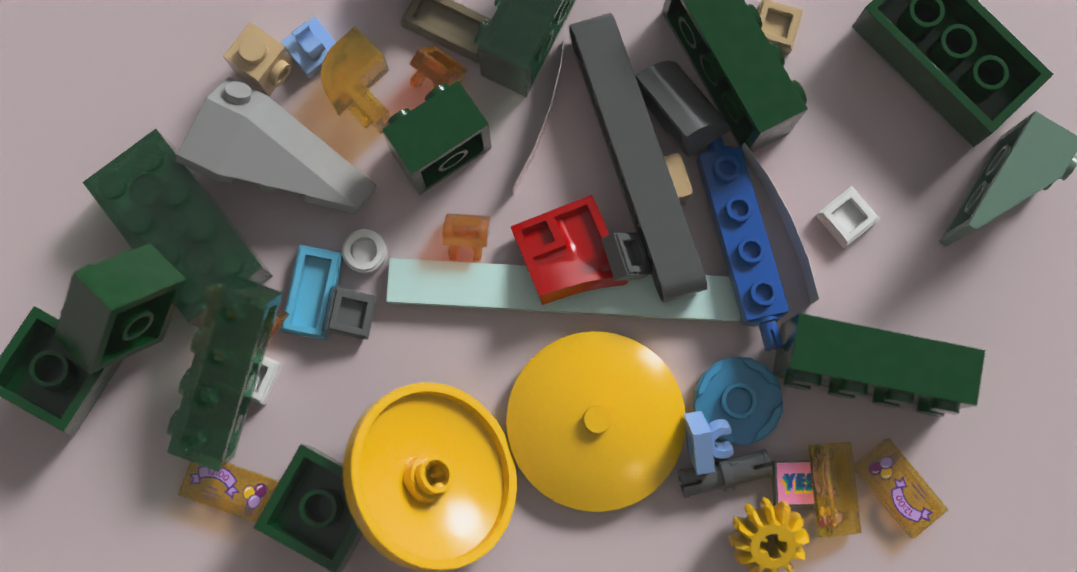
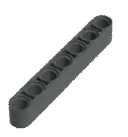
[569,13,707,303]

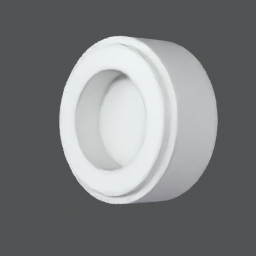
[342,229,388,275]

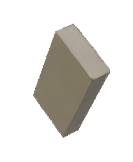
[401,0,497,63]

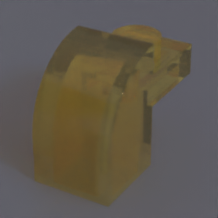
[321,26,391,134]

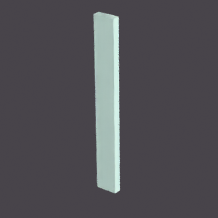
[386,258,741,323]

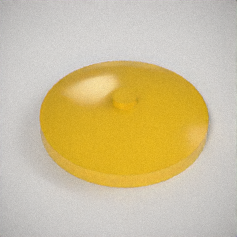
[506,331,686,512]
[343,382,517,572]

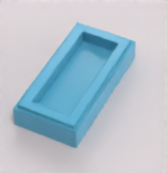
[280,245,344,341]

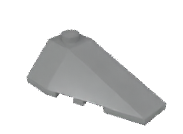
[176,77,377,215]

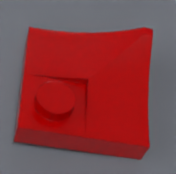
[510,195,628,305]

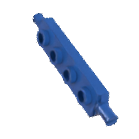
[696,136,790,351]

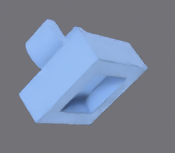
[281,17,343,80]
[684,411,734,475]

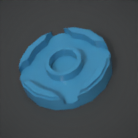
[693,357,783,446]

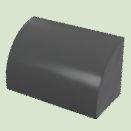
[636,61,731,158]

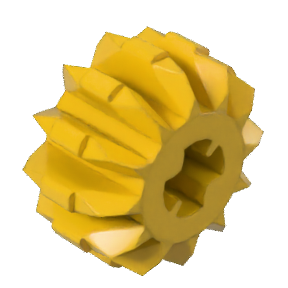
[728,497,809,572]

